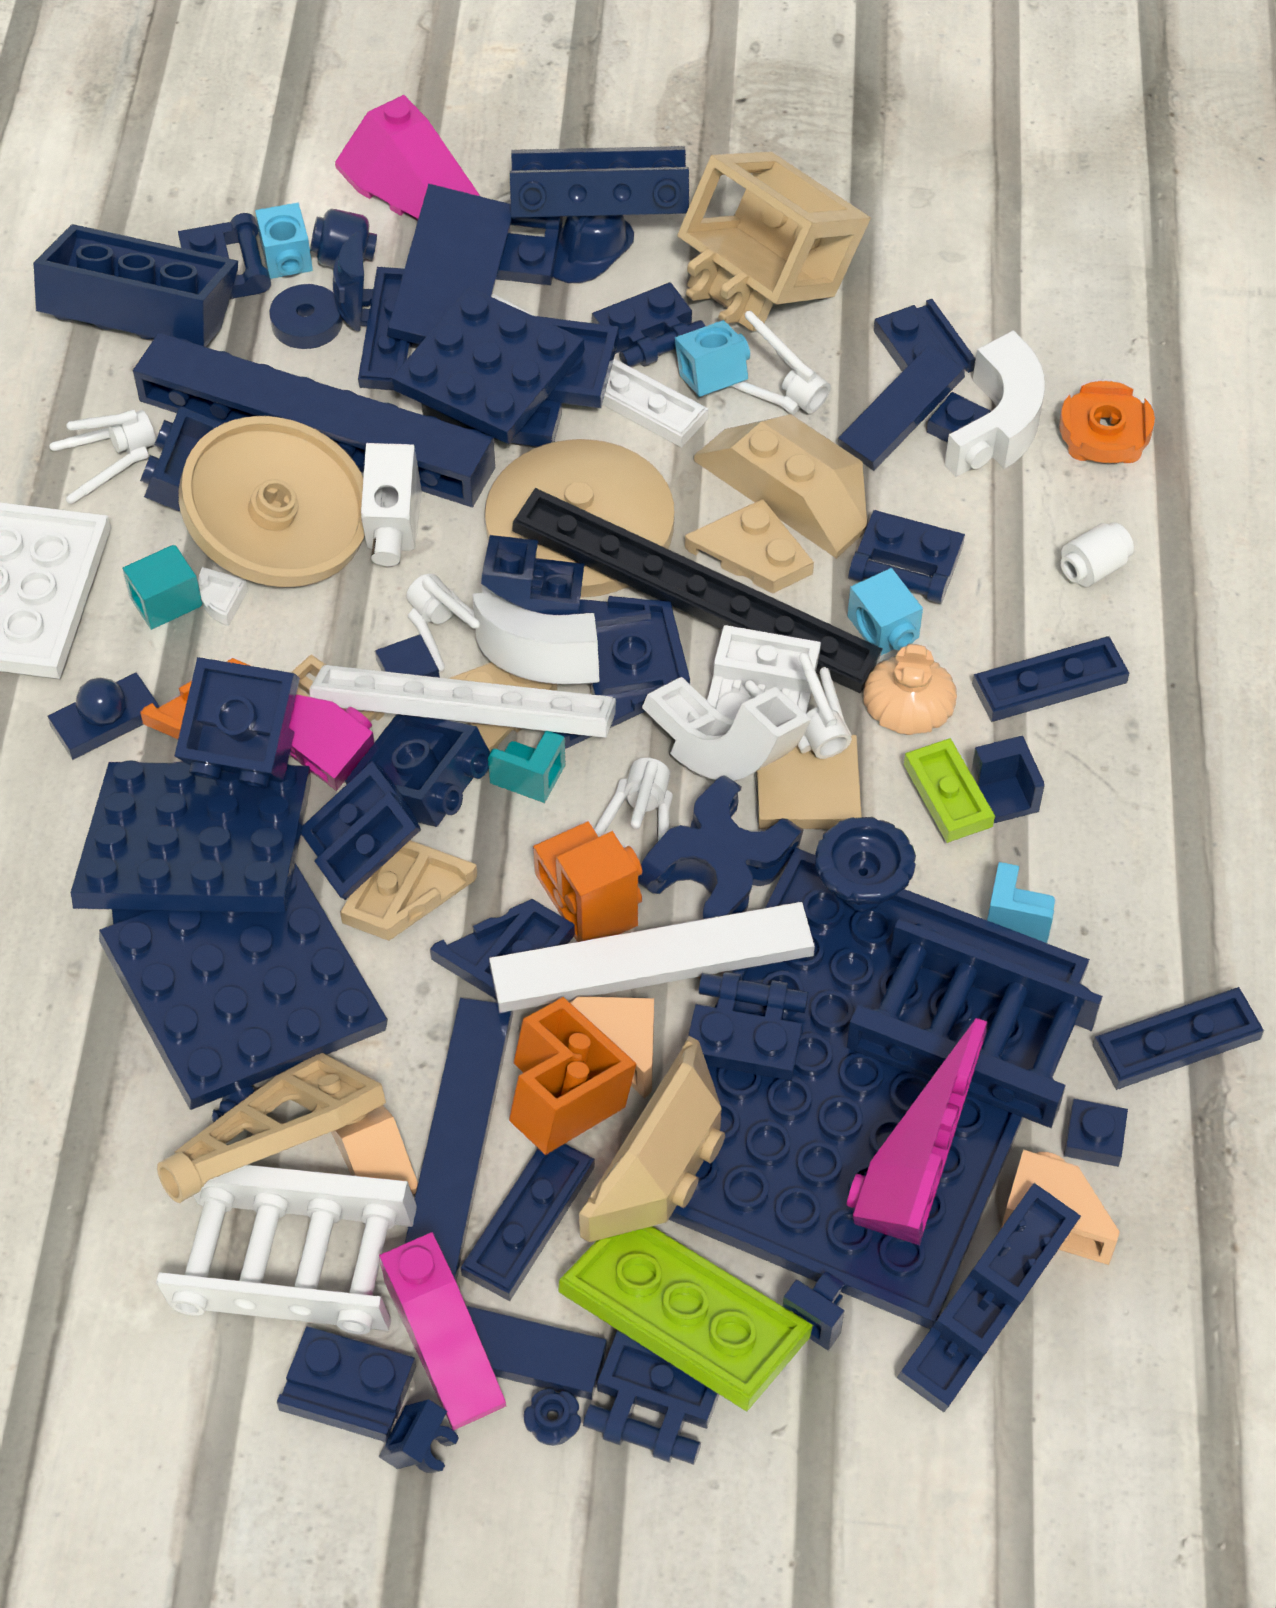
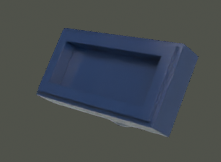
[47,672,159,760]

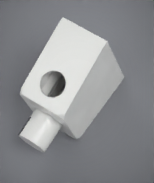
[361,443,422,566]

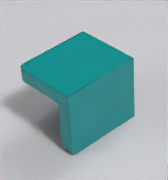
[122,545,202,630]
[488,731,566,803]

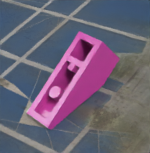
[289,694,374,791]
[379,1232,507,1430]

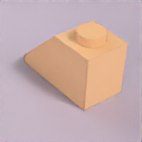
[1001,1150,1120,1265]

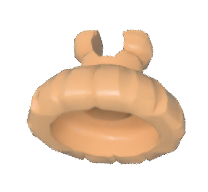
[863,644,957,735]

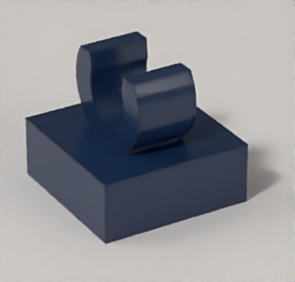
[783,1272,845,1351]
[379,1399,459,1473]

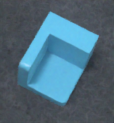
[987,862,1055,943]

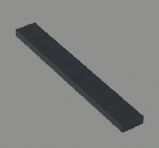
[512,488,883,693]

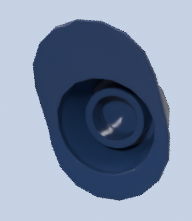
[553,215,634,283]

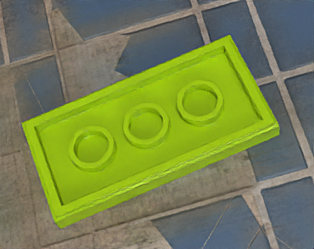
[558,1226,813,1412]

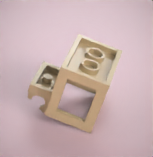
[677,152,871,331]

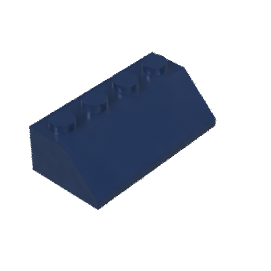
[33,224,238,347]

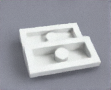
[707,625,821,720]

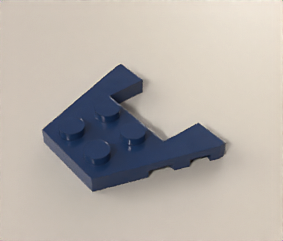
[550,596,690,749]

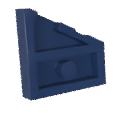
[430,899,575,1000]

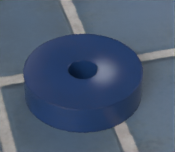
[269,284,343,349]

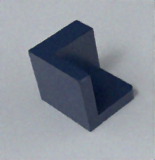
[971,735,1045,823]

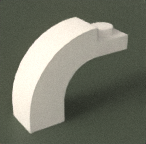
[945,330,1045,477]
[473,585,599,684]
[642,677,811,780]

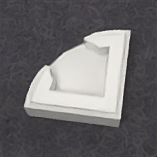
[198,567,248,626]

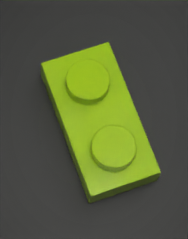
[903,738,995,843]

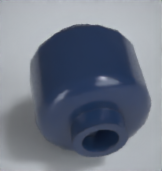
[310,209,377,268]

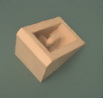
[570,997,654,1098]
[331,1105,418,1195]

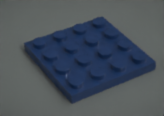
[70,760,311,913]
[99,863,388,1110]

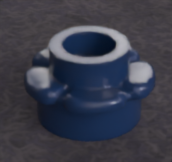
[524,1389,581,1446]

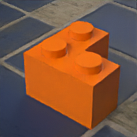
[533,821,642,942]
[509,997,637,1155]

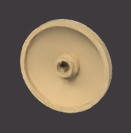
[179,416,365,587]
[485,439,674,598]

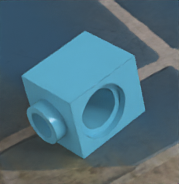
[255,202,313,279]
[675,320,750,397]
[847,568,923,655]

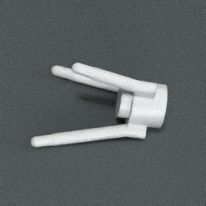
[731,311,831,415]
[49,409,156,504]
[406,574,480,672]
[745,652,852,759]
[594,758,673,841]

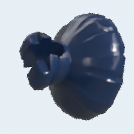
[815,817,916,912]

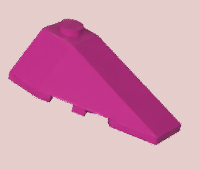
[335,95,480,219]
[846,1018,987,1245]

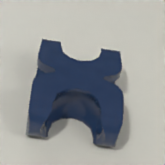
[638,775,804,919]

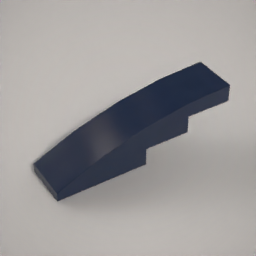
[897,1183,1081,1412]

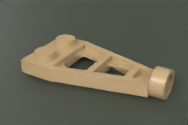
[157,1053,386,1203]

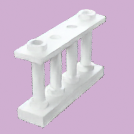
[156,1165,417,1334]

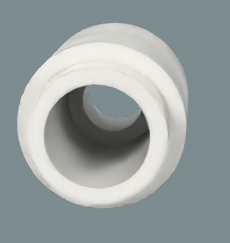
[1061,522,1134,587]

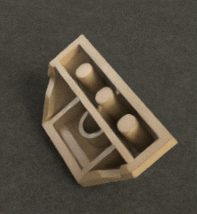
[694,414,867,559]
[579,1036,725,1242]

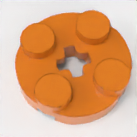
[1059,381,1155,463]

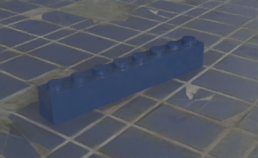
[133,332,496,508]

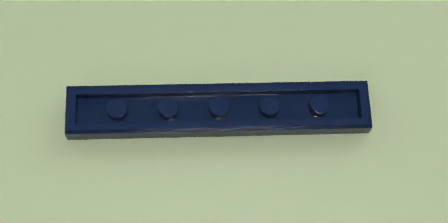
[405,998,513,1281]

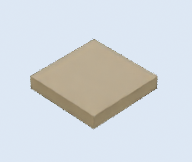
[756,735,862,829]

